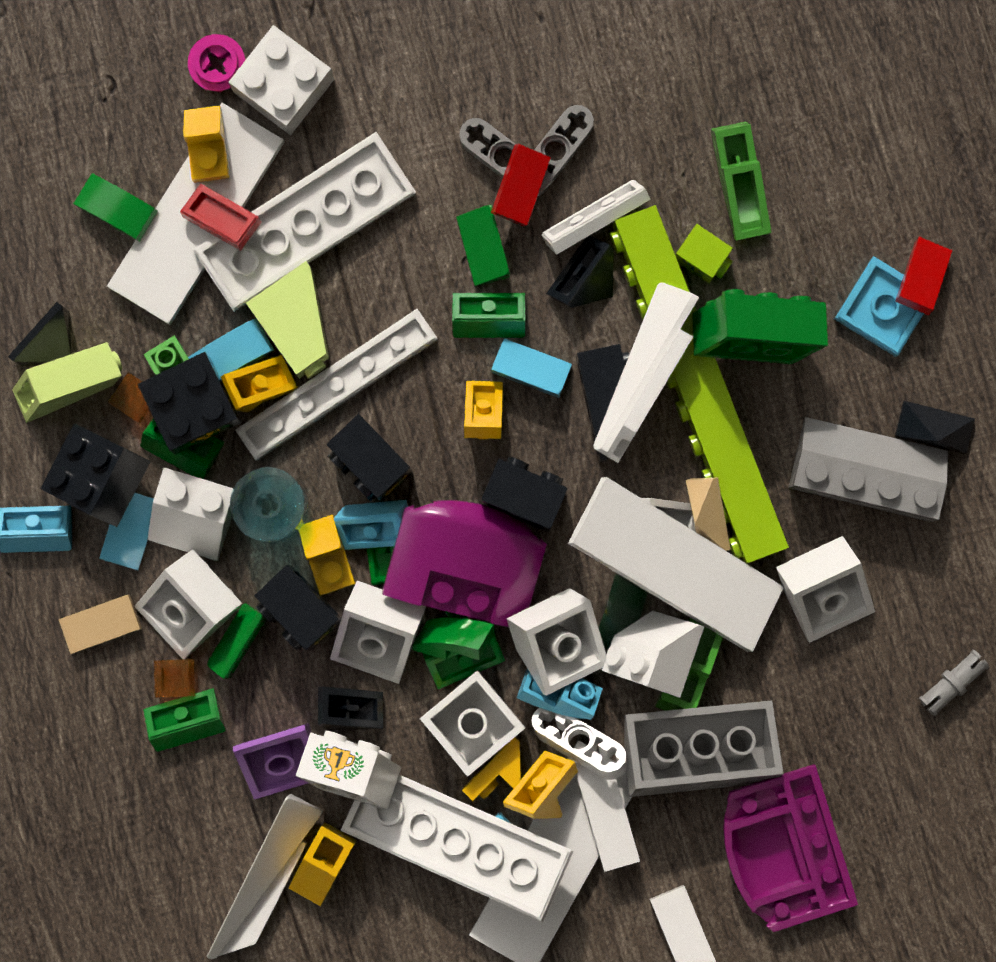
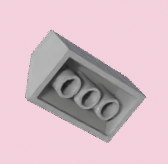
[788,417,948,522]
[624,700,784,797]

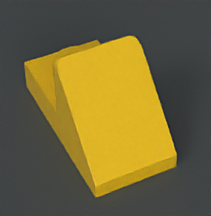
[183,106,230,183]
[221,355,297,412]
[464,381,503,439]
[298,515,356,596]
[462,737,521,801]
[503,751,578,819]

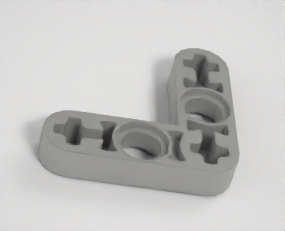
[460,105,594,196]

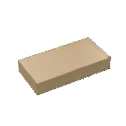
[59,594,142,654]

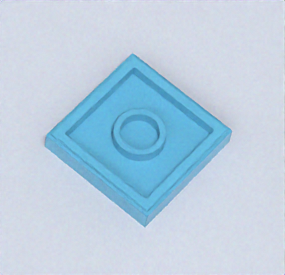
[834,256,924,357]

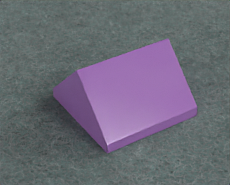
[233,723,312,799]

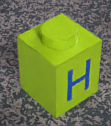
[675,224,733,283]

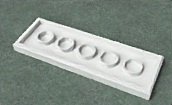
[107,103,285,325]
[193,132,416,312]
[568,477,784,652]
[469,740,632,962]
[341,775,573,922]

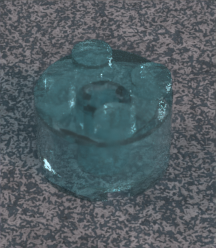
[230,467,308,543]

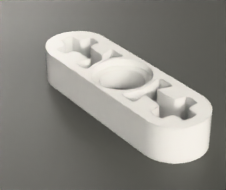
[532,708,627,780]

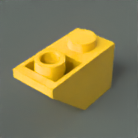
[288,823,357,906]

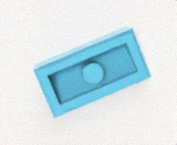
[491,338,572,398]
[99,493,154,570]
[333,500,408,550]
[0,505,72,553]

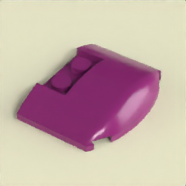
[382,500,547,627]
[723,764,858,932]

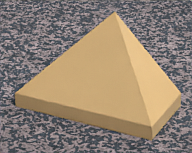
[686,477,730,551]

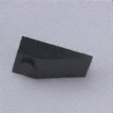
[576,344,629,463]

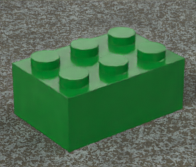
[692,289,828,364]

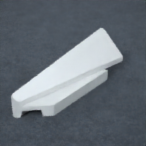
[593,283,699,463]
[207,794,323,960]

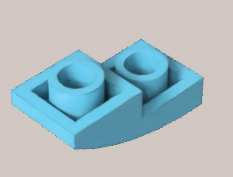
[188,318,274,381]
[517,669,603,720]

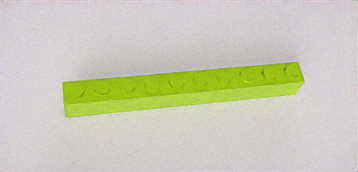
[609,205,789,564]

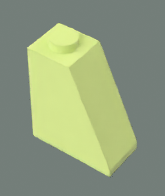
[246,261,329,379]
[12,342,122,423]

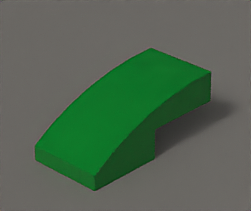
[73,173,158,242]
[412,617,494,660]

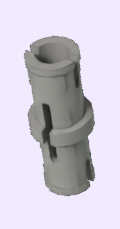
[918,650,990,716]

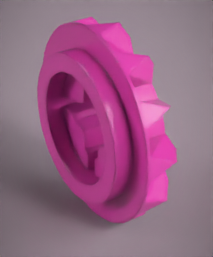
[188,34,246,93]

